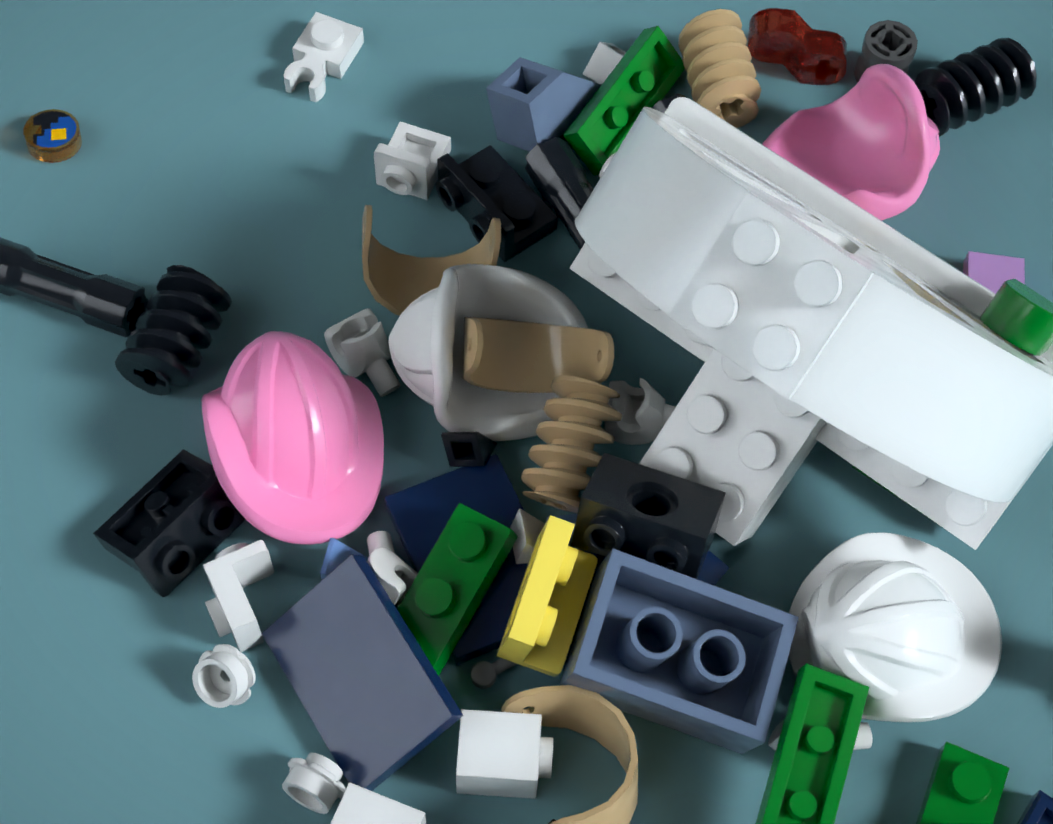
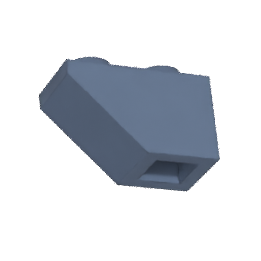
[486,57,601,152]

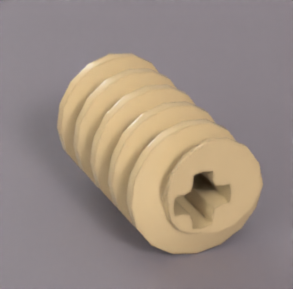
[678,9,761,128]
[521,375,622,513]

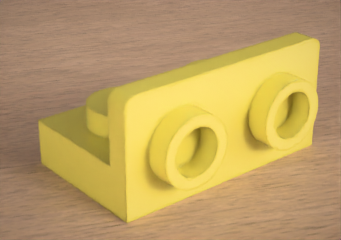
[497,515,597,677]

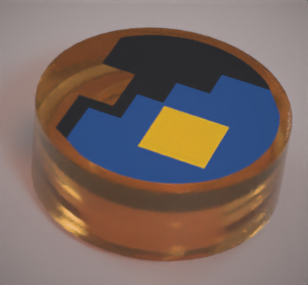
[23,109,82,163]

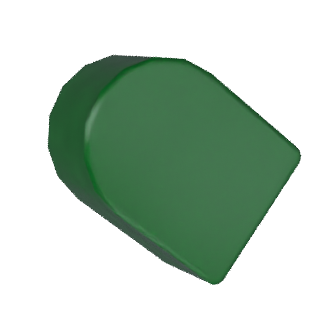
[980,279,1053,356]

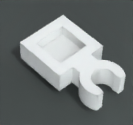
[284,12,364,102]

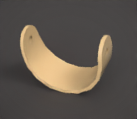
[362,205,501,316]
[463,317,614,393]
[501,685,638,824]

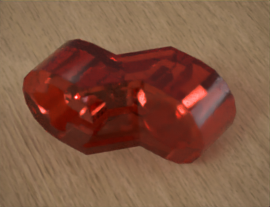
[748,8,847,85]

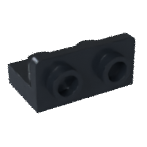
[436,145,558,262]
[93,449,246,597]

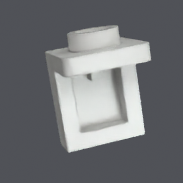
[374,121,451,200]
[203,540,274,652]

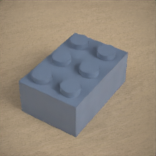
[559,549,799,754]

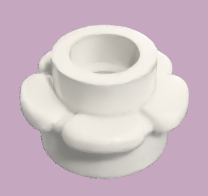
[192,644,256,708]
[282,753,346,814]

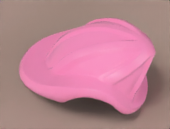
[762,64,940,221]
[201,331,384,545]

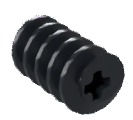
[914,38,1037,137]
[115,265,232,396]

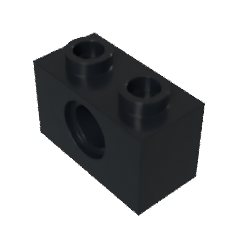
[571,453,726,579]

